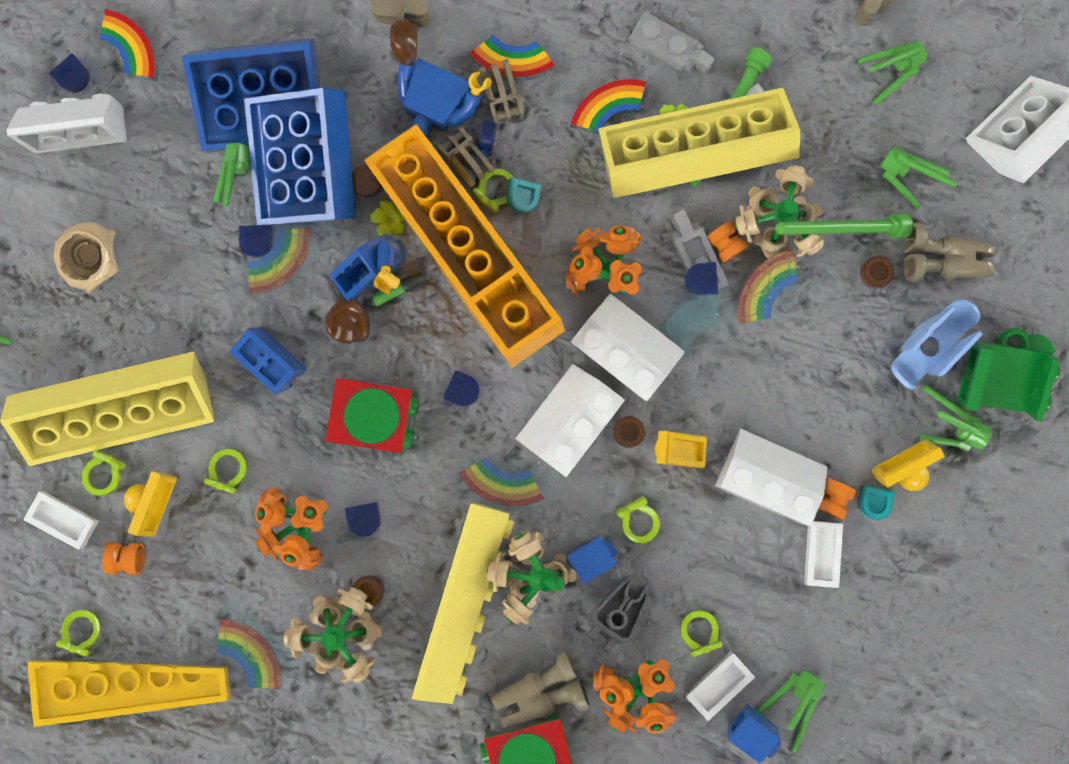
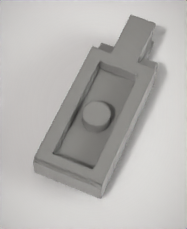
[629,11,715,75]
[671,210,728,299]

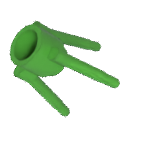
[858,40,927,105]
[213,143,253,206]
[880,145,957,208]
[920,385,992,451]
[756,670,825,752]

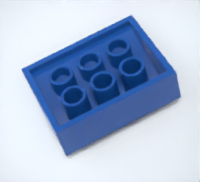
[182,38,321,151]
[244,88,356,225]

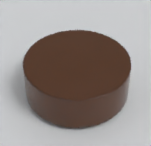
[352,164,382,198]
[860,256,894,289]
[613,416,645,448]
[352,575,384,609]

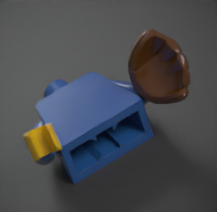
[390,19,492,137]
[324,233,407,344]

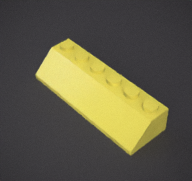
[598,88,800,198]
[0,351,215,466]
[411,502,514,704]

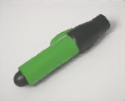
[368,272,426,306]

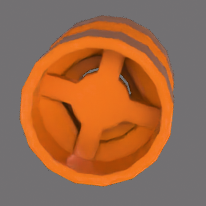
[707,220,750,264]
[818,478,857,520]
[102,542,146,575]

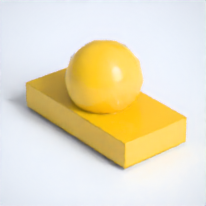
[654,431,707,468]
[871,439,945,492]
[123,471,177,537]

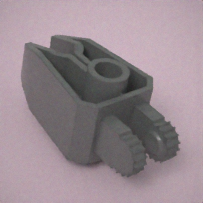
[579,574,650,663]

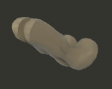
[903,223,995,282]
[490,651,590,728]

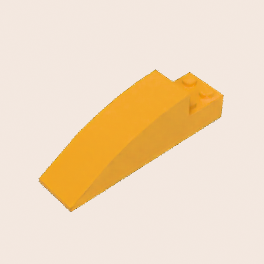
[364,124,565,368]

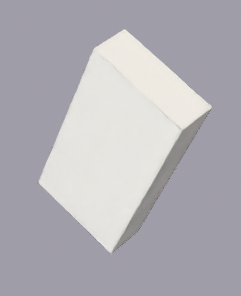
[23,491,99,550]
[804,521,843,588]
[684,651,755,721]

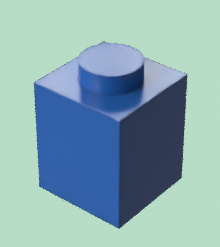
[566,535,618,584]
[727,704,781,764]

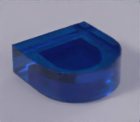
[49,53,90,93]
[479,120,497,156]
[239,225,273,258]
[684,262,719,296]
[443,370,480,407]
[345,502,381,537]

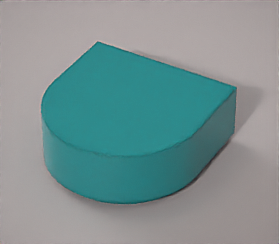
[506,177,542,213]
[858,485,895,520]

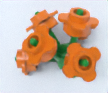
[563,225,642,296]
[255,487,328,571]
[591,659,677,734]

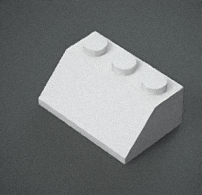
[966,76,1069,183]
[7,94,127,154]
[571,294,685,402]
[515,364,625,477]
[715,429,828,527]

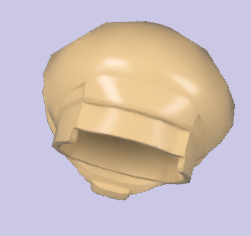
[54,222,119,294]

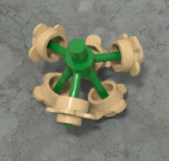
[735,166,825,258]
[487,531,578,625]
[284,587,382,683]

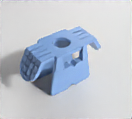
[890,300,982,390]

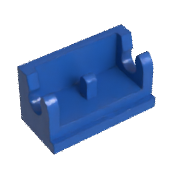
[229,327,307,395]

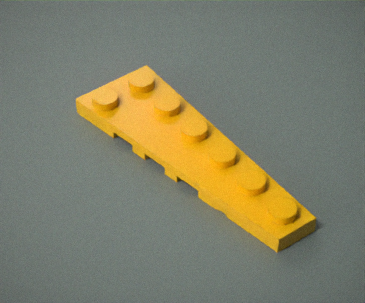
[27,660,231,727]

